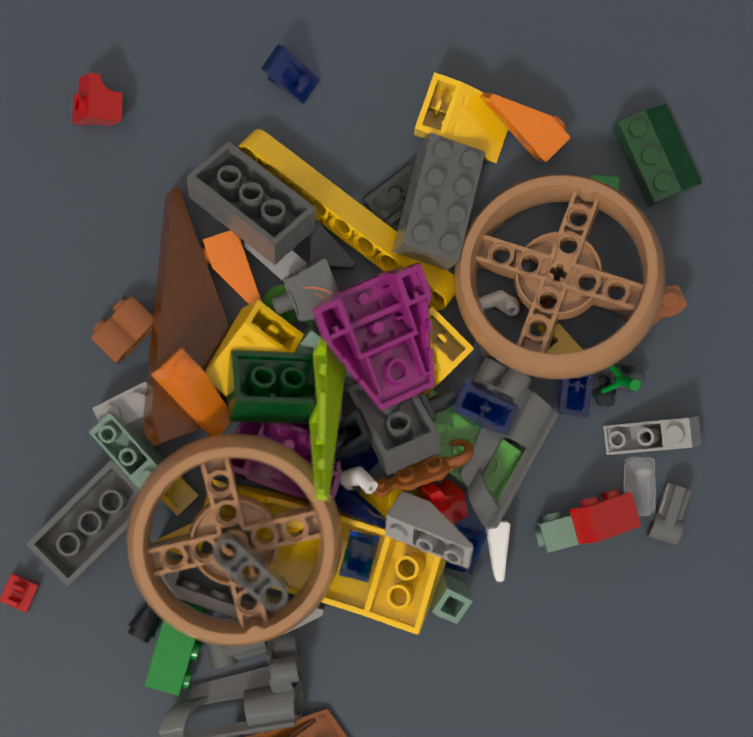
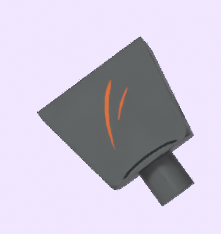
[271,254,339,321]

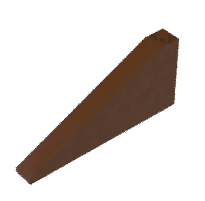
[143,187,230,447]

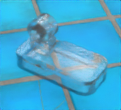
[624,457,656,516]

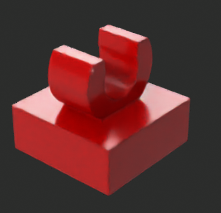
[0,573,41,613]

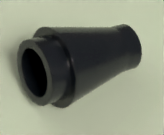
[127,602,160,643]

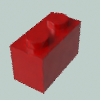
[569,489,641,544]

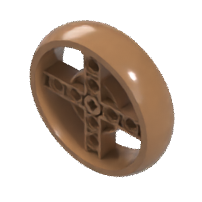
[454,174,666,379]
[127,434,342,646]

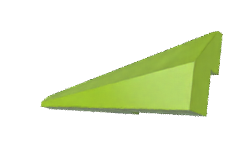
[309,337,346,501]

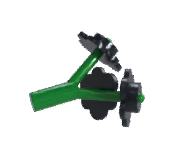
[589,360,645,407]

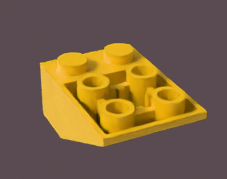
[414,72,508,164]
[205,300,304,397]
[418,306,474,396]

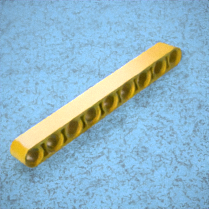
[237,129,455,310]

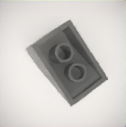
[347,383,441,475]

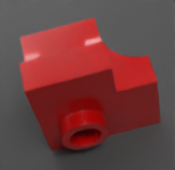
[72,73,123,126]
[417,480,469,526]

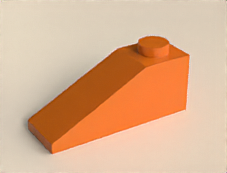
[480,93,571,163]
[201,230,263,304]
[151,348,233,436]

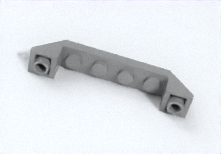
[161,551,325,634]

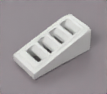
[486,520,510,582]

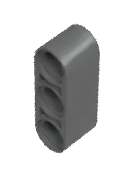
[213,532,288,610]

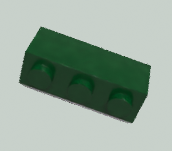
[612,104,702,207]
[227,350,317,424]

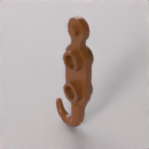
[373,439,474,497]

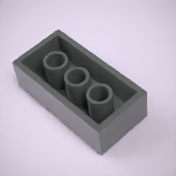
[392,133,485,270]
[187,141,316,265]
[26,459,140,587]

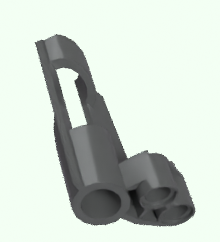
[460,358,559,529]
[159,631,304,737]

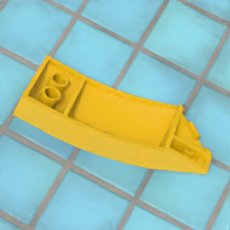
[204,478,446,635]

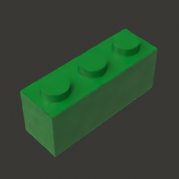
[144,599,210,696]

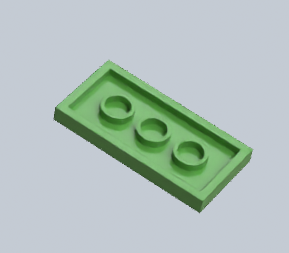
[427,390,521,501]

